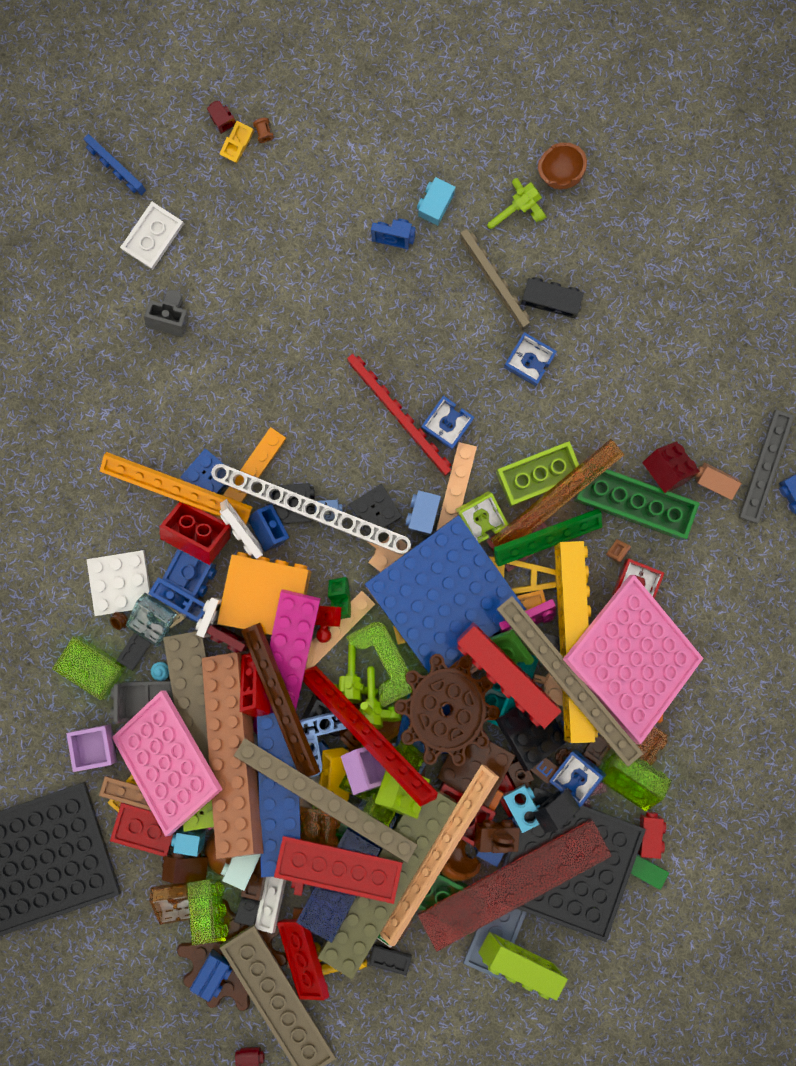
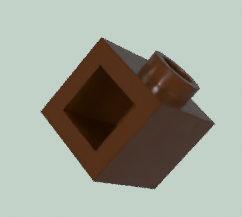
[508,759,534,788]

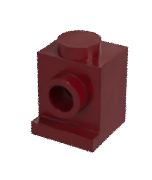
[207,100,236,134]

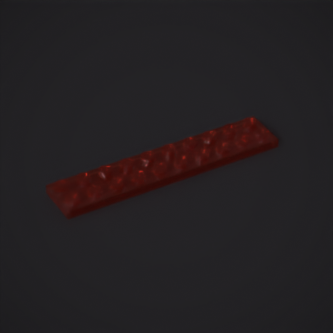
[418,819,612,952]

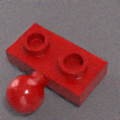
[315,606,342,643]

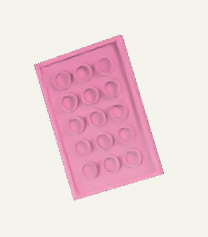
[112,691,223,837]

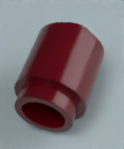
[235,1047,265,1066]

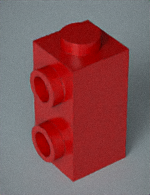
[638,812,666,859]

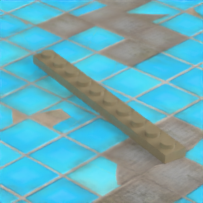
[496,596,643,767]
[234,738,417,863]

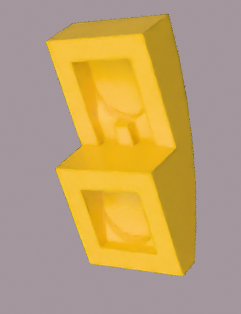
[219,121,255,163]

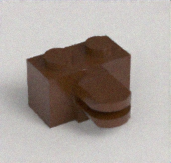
[474,820,520,853]
[162,852,208,884]

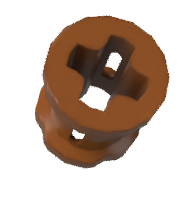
[253,117,274,143]

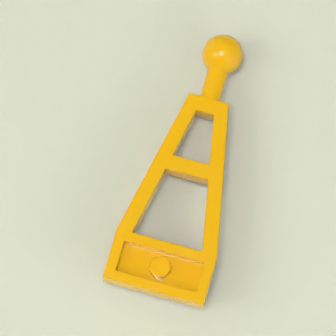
[488,556,588,594]

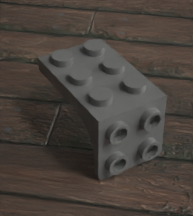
[111,681,174,724]

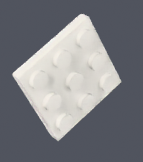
[87,550,151,616]

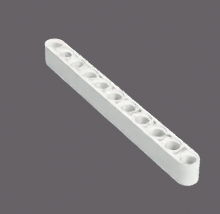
[211,464,411,554]

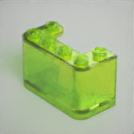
[346,621,412,707]

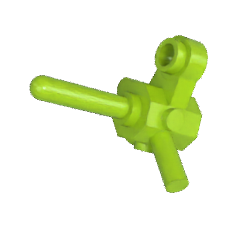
[487,178,547,229]
[334,641,378,704]
[359,666,402,729]

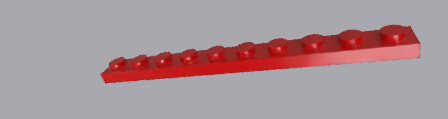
[303,666,438,807]

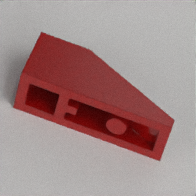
[240,653,270,718]

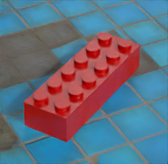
[457,622,562,729]

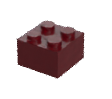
[642,441,700,493]

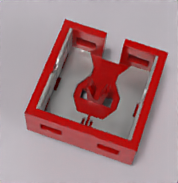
[612,558,665,599]

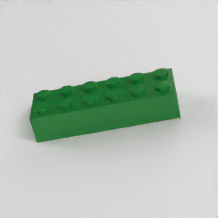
[574,463,700,540]

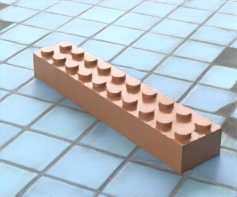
[202,652,264,859]

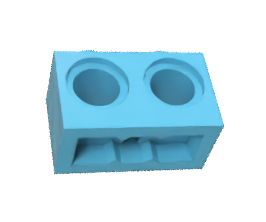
[503,784,540,833]
[171,827,206,857]

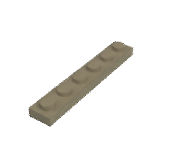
[460,229,530,331]

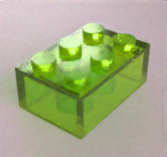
[52,636,126,700]
[601,753,672,812]
[187,879,228,946]

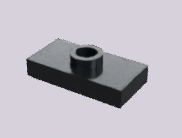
[116,628,154,671]
[234,897,260,926]
[369,944,412,976]

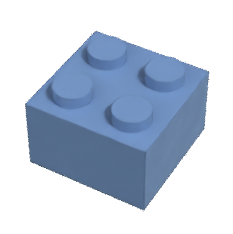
[406,490,441,536]

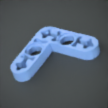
[300,712,347,777]

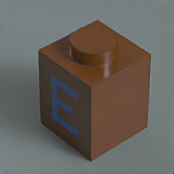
[531,757,559,784]

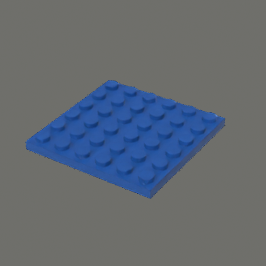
[364,515,526,673]

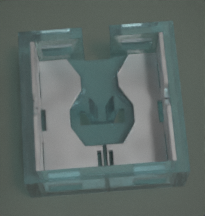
[126,593,177,647]

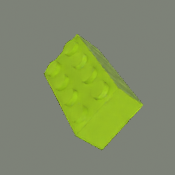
[496,441,584,507]
[478,931,568,1001]

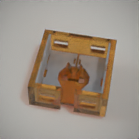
[149,883,199,925]

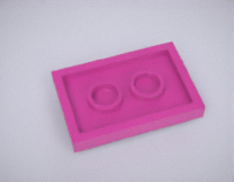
[499,599,556,636]

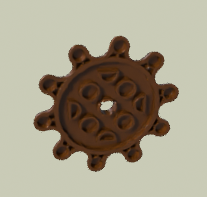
[394,654,500,766]
[177,899,288,1011]

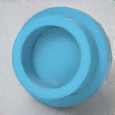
[151,662,169,681]

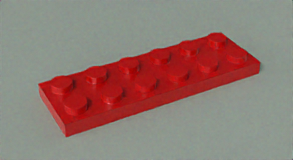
[274,835,403,904]

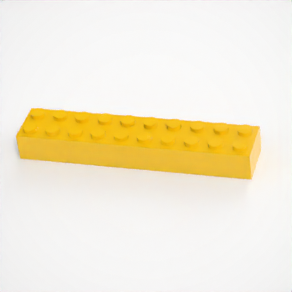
[554,541,598,743]

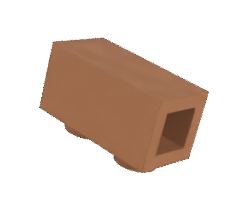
[695,462,742,500]

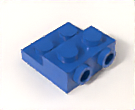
[371,219,416,250]
[162,549,217,599]

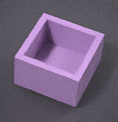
[66,724,117,772]
[341,747,386,795]

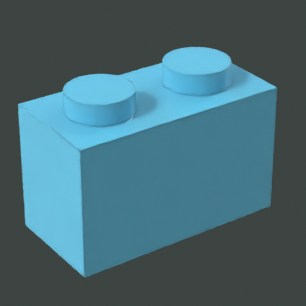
[417,177,456,226]

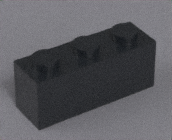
[521,277,584,319]

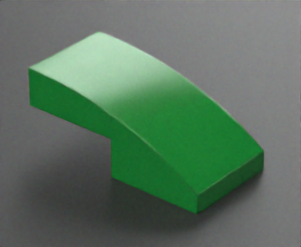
[328,577,351,619]

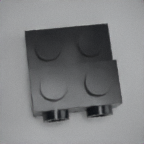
[272,483,315,524]

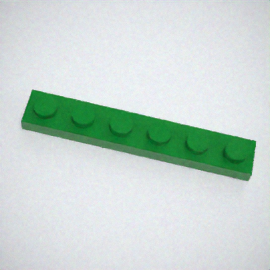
[494,509,602,567]

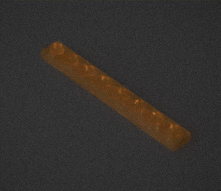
[491,439,624,547]

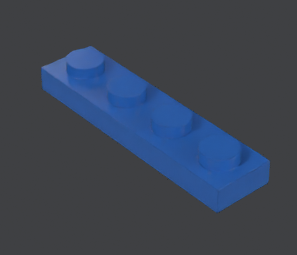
[84,134,146,196]

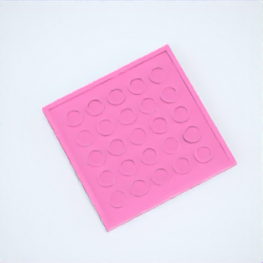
[563,575,703,744]

